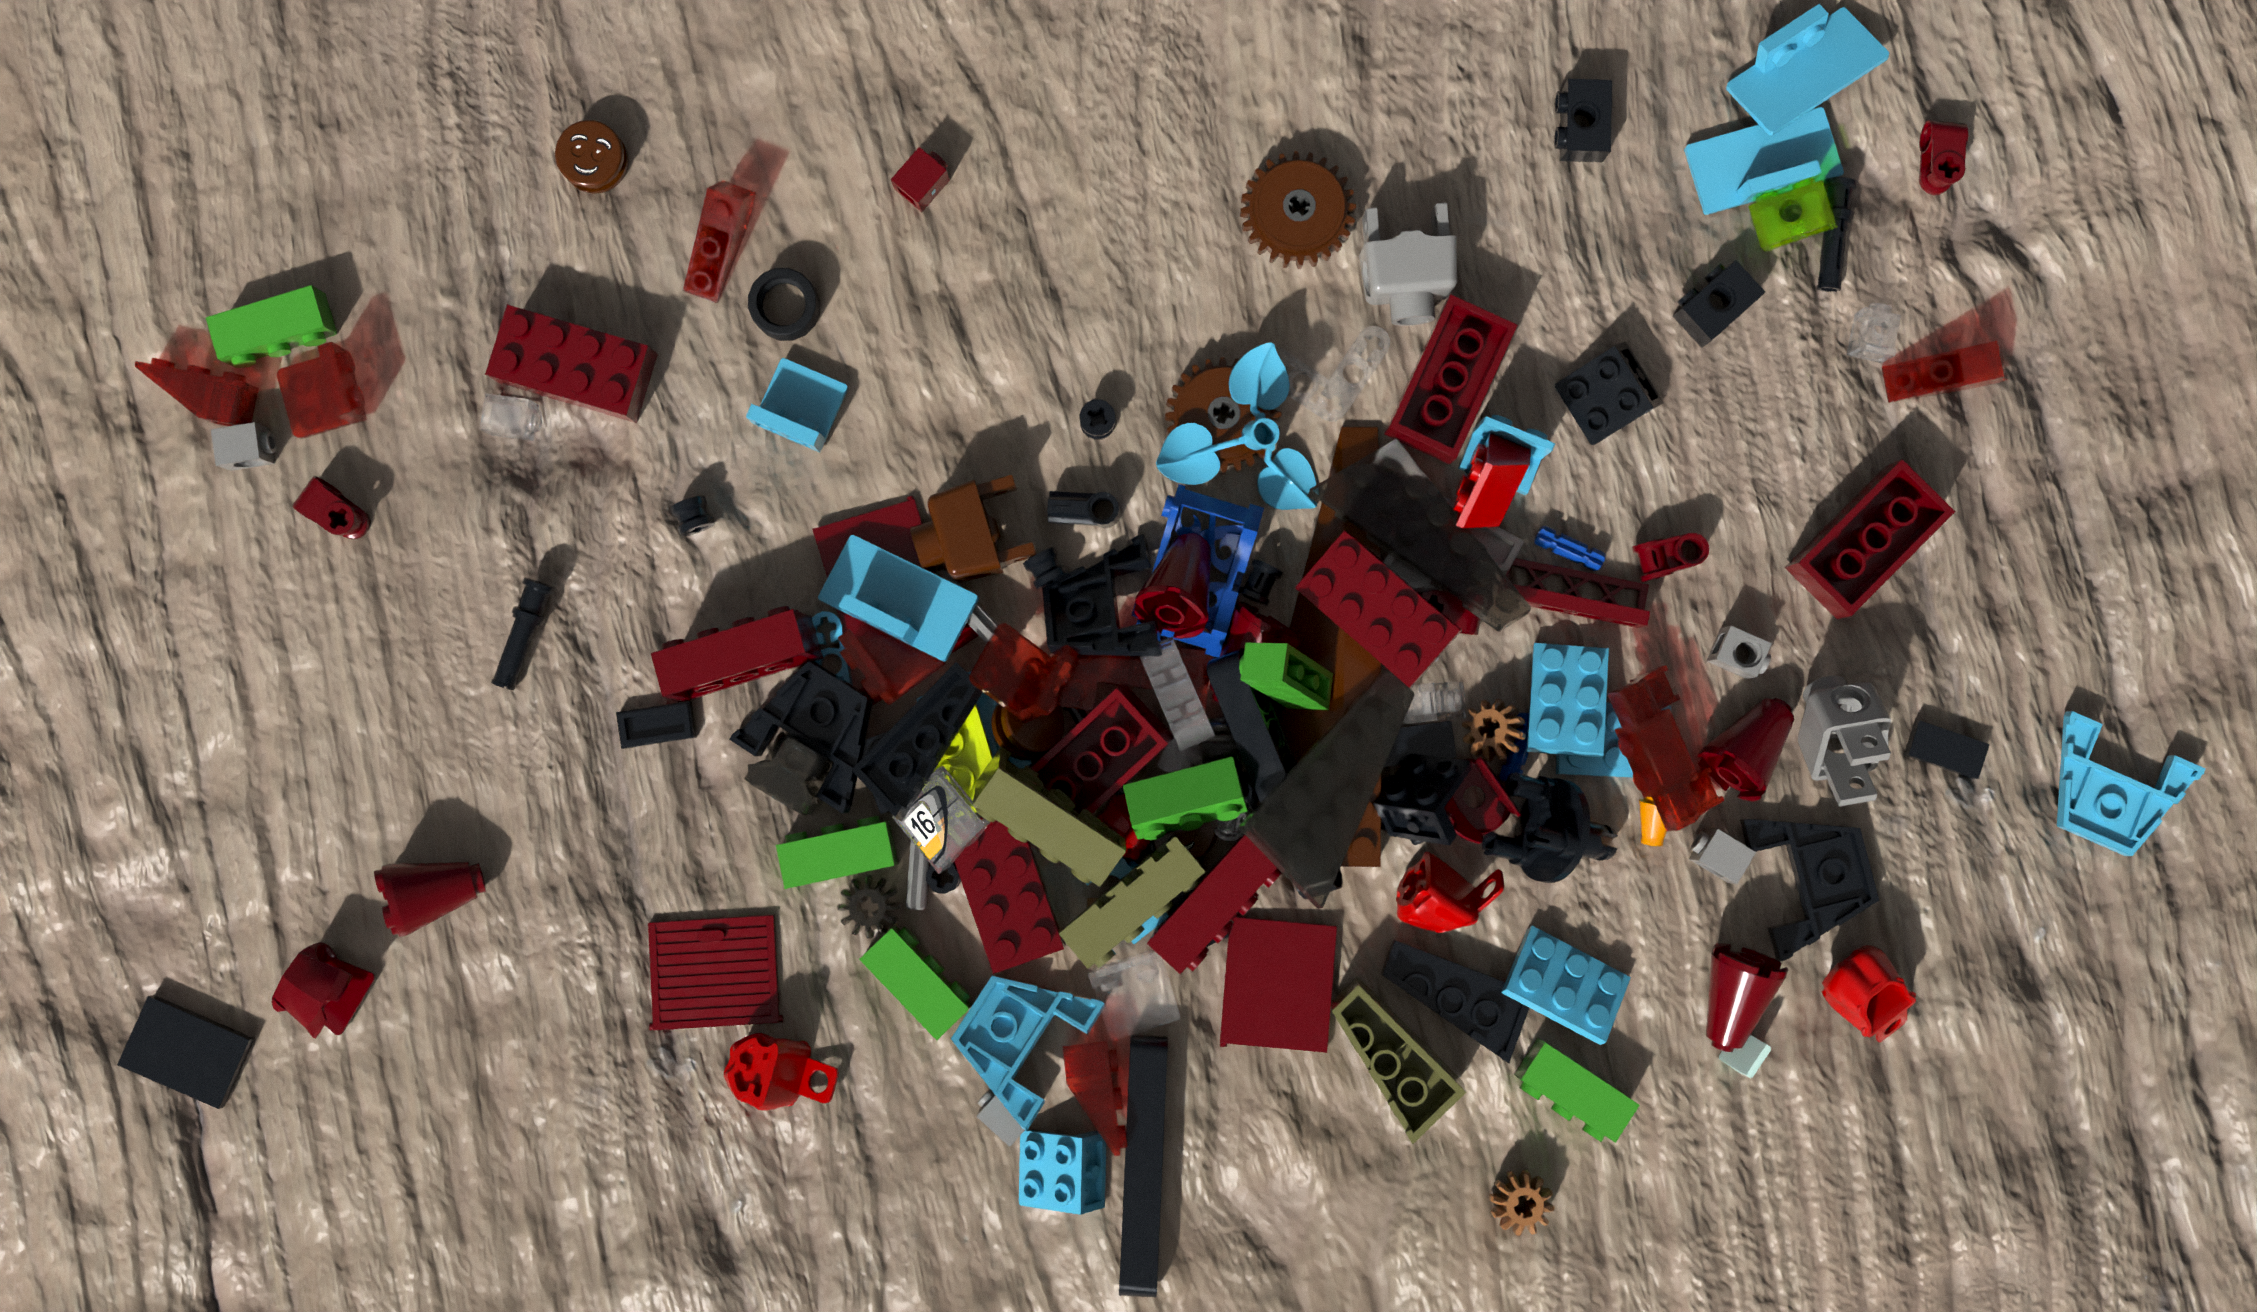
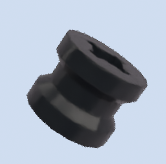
[1079,399,1116,440]
[670,496,715,536]
[1023,547,1068,590]

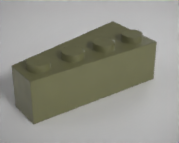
[973,746,1126,887]
[1059,834,1206,969]
[1331,976,1466,1144]

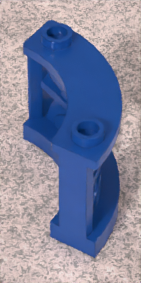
[1131,484,1264,657]

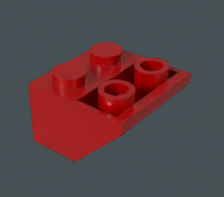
[1453,433,1531,528]

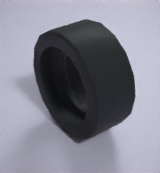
[748,268,820,341]

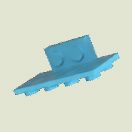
[1726,4,1890,136]
[1684,107,1844,215]
[818,535,979,662]

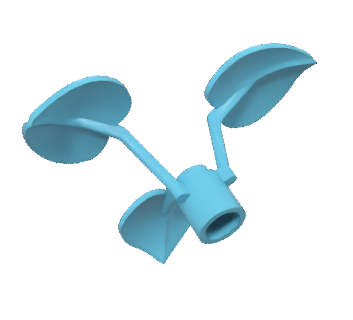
[1156,342,1318,510]

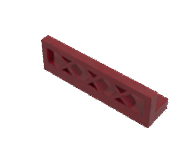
[1495,558,1650,628]

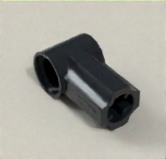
[1047,491,1122,528]

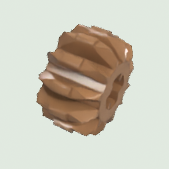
[1462,699,1526,762]
[1489,1170,1554,1236]

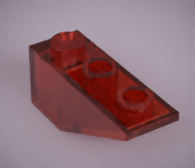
[683,180,756,303]
[1882,341,2008,403]
[135,358,259,426]
[1062,1041,1128,1158]

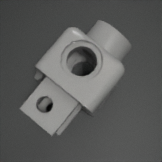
[1359,203,1457,326]
[1797,676,1891,807]

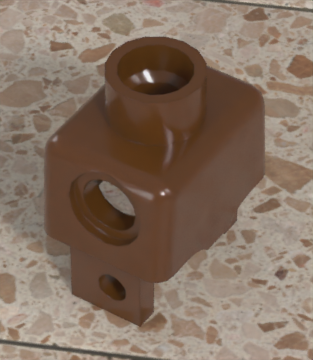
[910,475,1036,583]

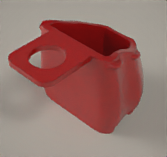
[1396,851,1504,933]
[1822,945,1916,1043]
[724,1033,839,1111]

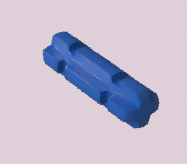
[1534,526,1606,571]
[1499,712,1529,782]

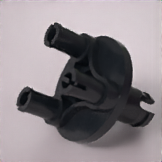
[1482,772,1618,883]

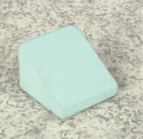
[1719,1035,1771,1079]

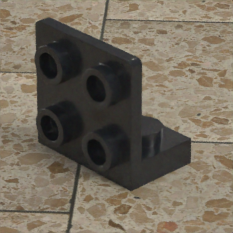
[1555,341,1664,445]
[1373,754,1473,846]

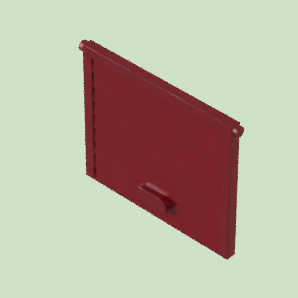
[812,496,937,648]
[1220,913,1337,1053]
[648,915,784,1031]

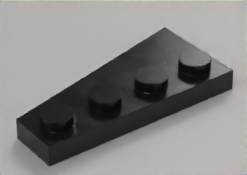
[1381,939,1529,1063]

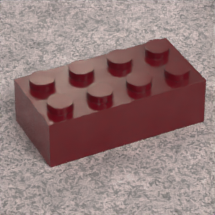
[1384,294,1518,465]
[485,305,658,423]
[1784,459,1956,619]
[1295,530,1462,688]
[651,606,824,701]
[1031,683,1175,814]
[947,818,1066,974]
[1146,826,1284,974]

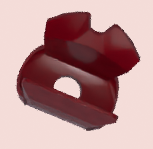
[1444,756,1521,844]
[272,942,375,1039]

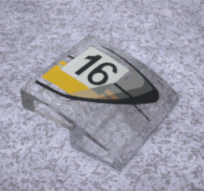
[892,766,990,874]

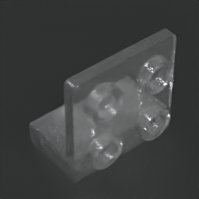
[1088,949,1181,1041]

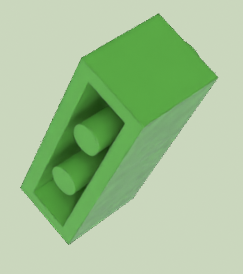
[205,285,337,368]
[1239,643,1333,710]
[1123,757,1248,840]
[776,816,898,889]
[859,925,972,1040]
[1514,1038,1640,1143]

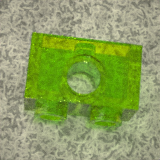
[1749,178,1838,252]

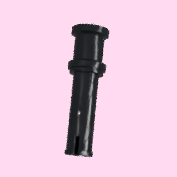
[1817,177,1858,292]
[491,577,556,690]

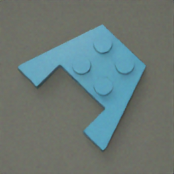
[2057,711,2206,856]
[951,976,1105,1131]

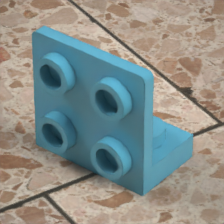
[746,358,848,453]
[1458,415,1555,495]
[1019,1130,1107,1215]

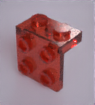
[277,342,367,439]
[969,623,1078,723]
[838,627,946,705]

